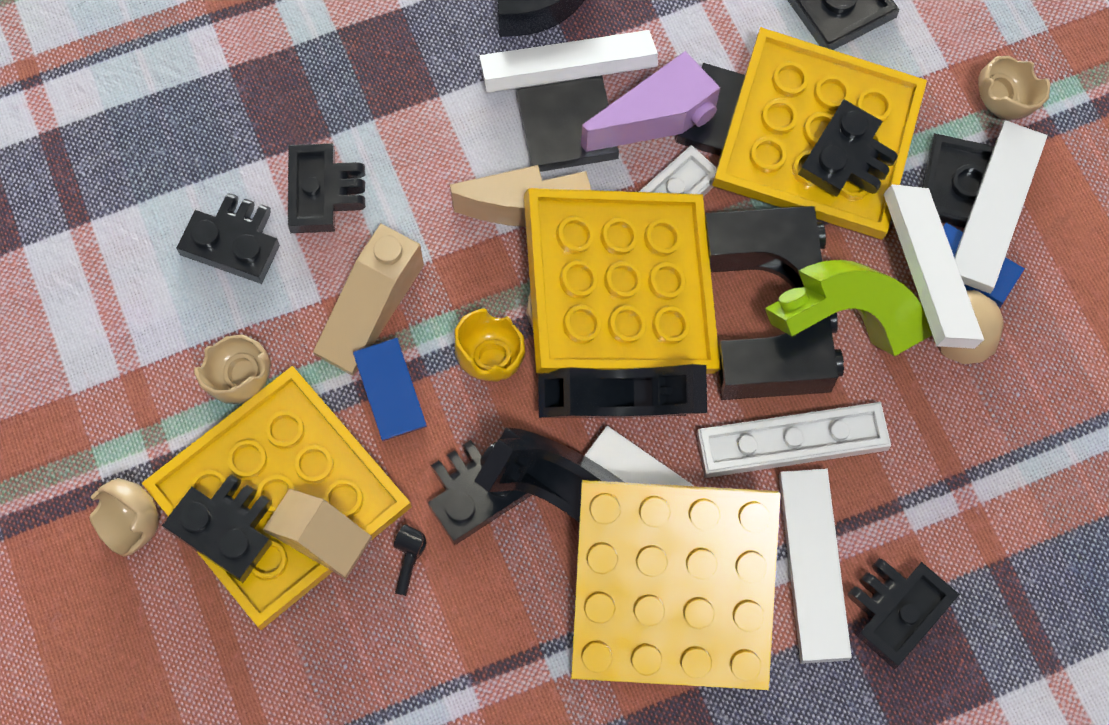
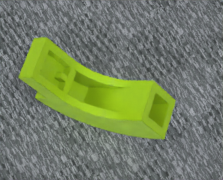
[765,260,932,356]

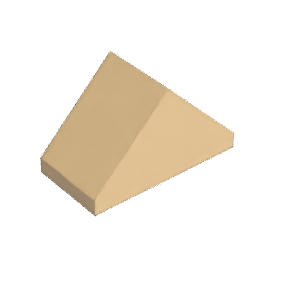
[263,489,372,579]

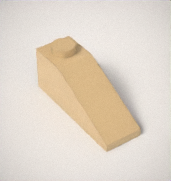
[313,223,424,376]

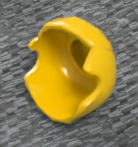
[455,308,525,382]

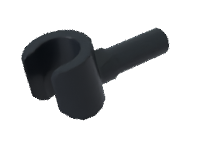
[393,525,427,596]

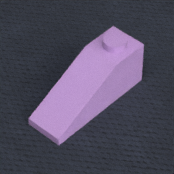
[581,51,720,152]

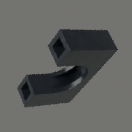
[705,206,844,400]

